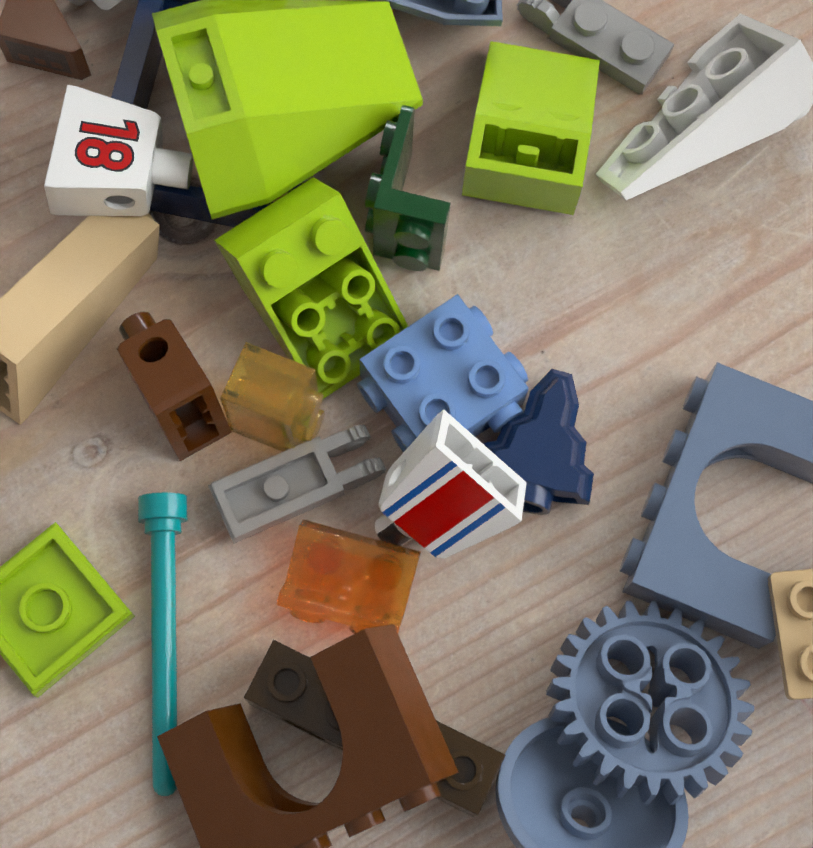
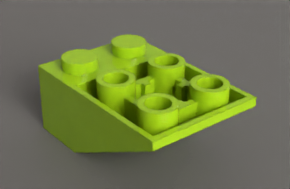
[462,41,600,215]
[214,177,409,402]

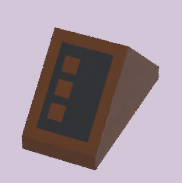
[0,0,91,80]

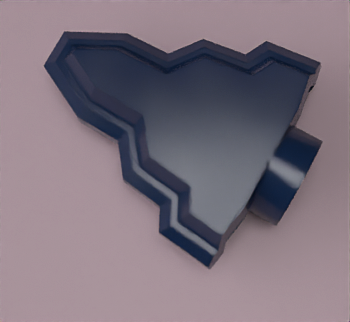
[484,369,594,515]

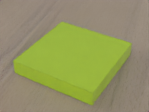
[0,522,135,698]

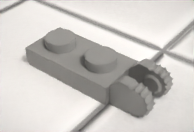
[516,0,674,94]
[208,424,386,544]

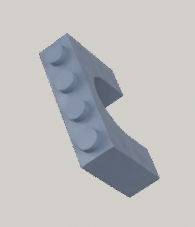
[619,362,813,649]

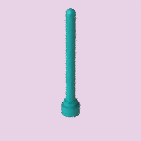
[138,492,188,796]

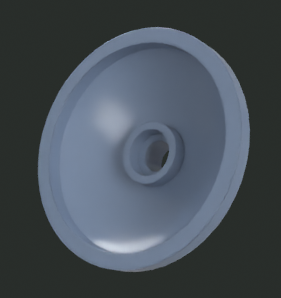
[495,717,689,848]

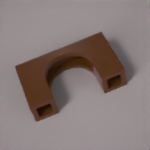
[157,624,459,848]

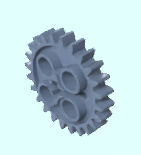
[546,601,754,805]

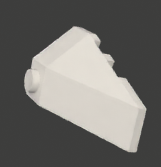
[596,13,813,200]

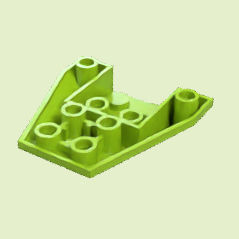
[152,0,423,219]

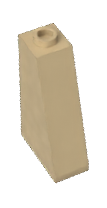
[0,213,160,425]

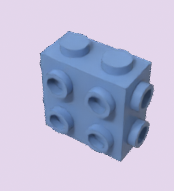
[357,294,529,452]

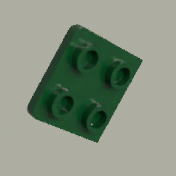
[365,105,451,271]

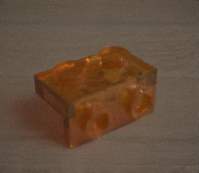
[276,519,421,634]

